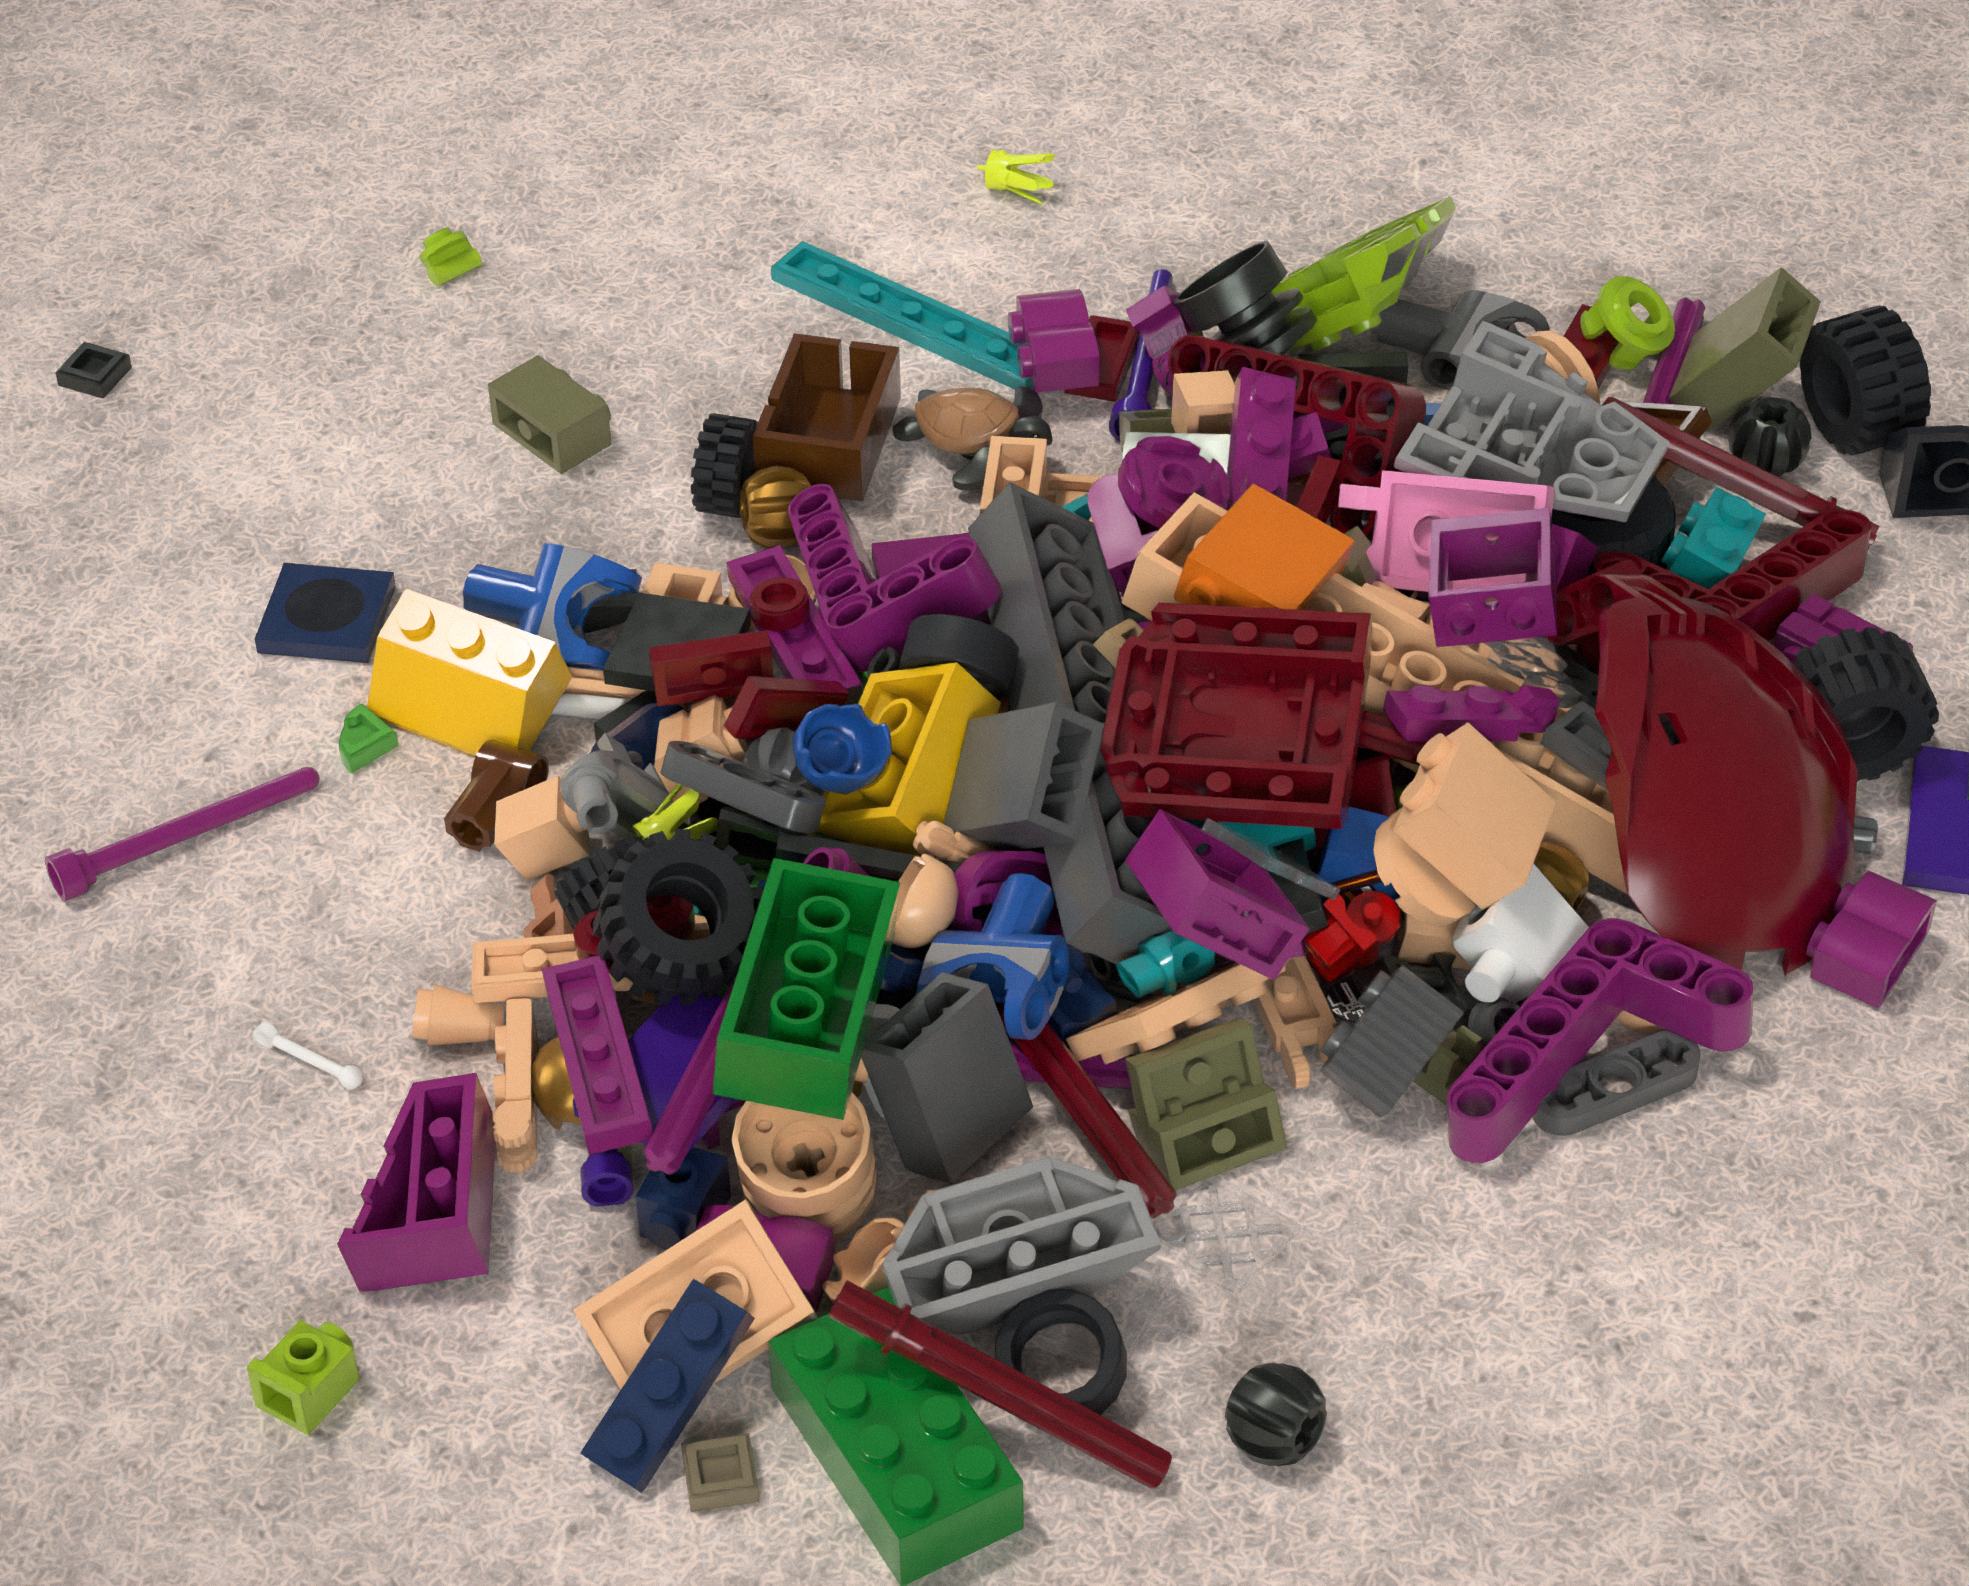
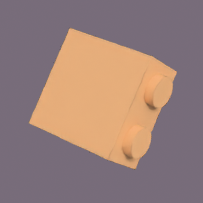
[1393,723,1556,910]

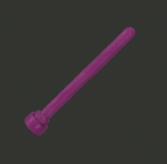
[45,767,320,902]

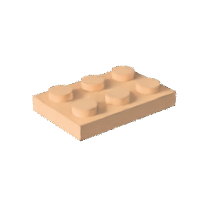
[1066,961,1286,1064]
[573,1200,818,1390]

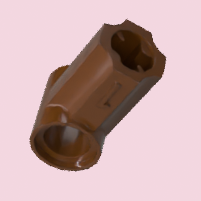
[444,740,549,852]

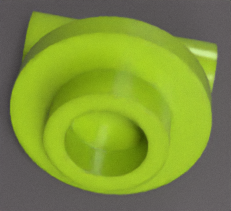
[419,227,482,286]

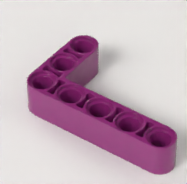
[788,484,1002,672]
[1447,918,1753,1163]

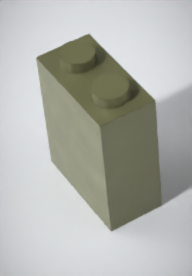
[1669,267,1821,431]

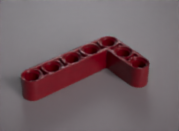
[1168,335,1426,543]
[1592,509,1871,642]

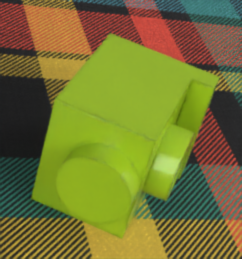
[247,1319,360,1436]

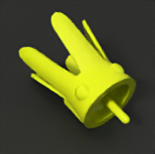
[977,149,1055,205]
[632,784,719,840]

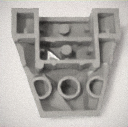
[1394,321,1669,522]

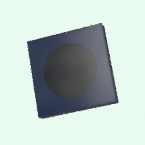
[255,563,396,663]

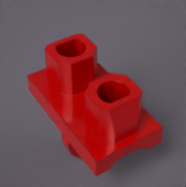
[1305,891,1400,983]

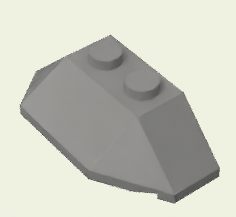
[882,1156,1161,1334]

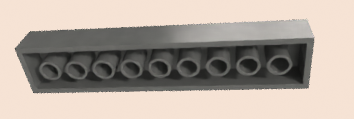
[968,482,1187,964]

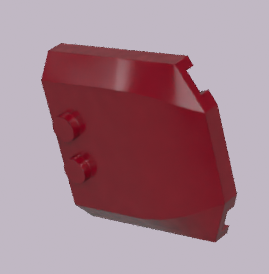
[1100,602,1372,830]

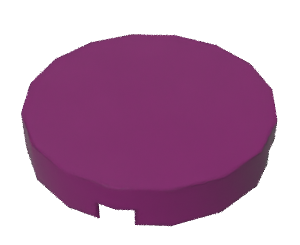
[1118,436,1232,529]

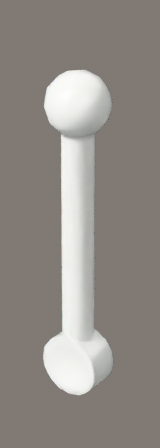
[253,1022,363,1090]

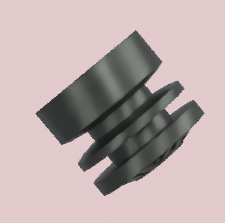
[1174,240,1318,369]

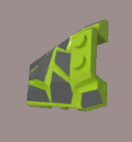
[1271,196,1456,352]

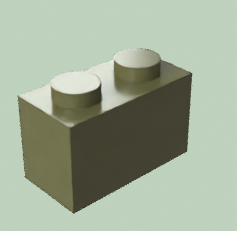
[488,355,612,474]

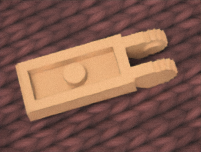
[1252,954,1337,1089]
[492,998,538,1174]

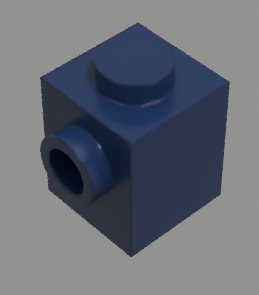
[635,1147,731,1249]

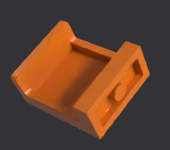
[1174,483,1355,610]

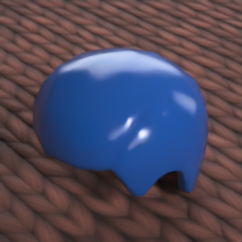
[792,704,892,795]

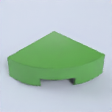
[339,703,398,774]

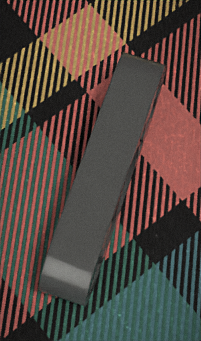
[660,741,826,833]
[1532,1030,1701,1136]

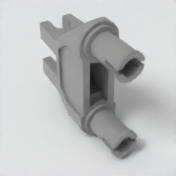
[559,733,702,842]

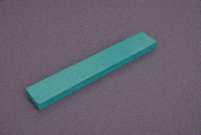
[771,241,1032,390]

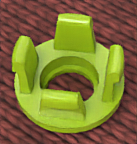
[1580,276,1675,370]

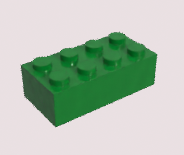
[713,858,900,1120]
[768,1287,1024,1586]

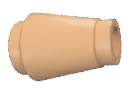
[412,984,505,1046]

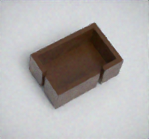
[752,333,901,502]

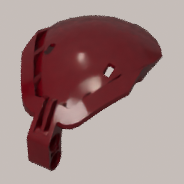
[1546,574,1858,975]

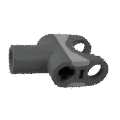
[1378,290,1550,390]

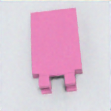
[1338,470,1555,599]

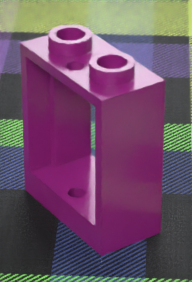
[1429,508,1557,647]
[1125,809,1310,980]

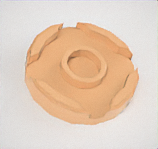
[1373,808,1476,927]

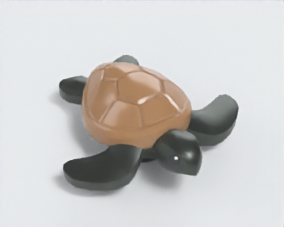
[893,386,1053,491]

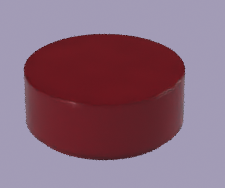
[750,577,810,631]

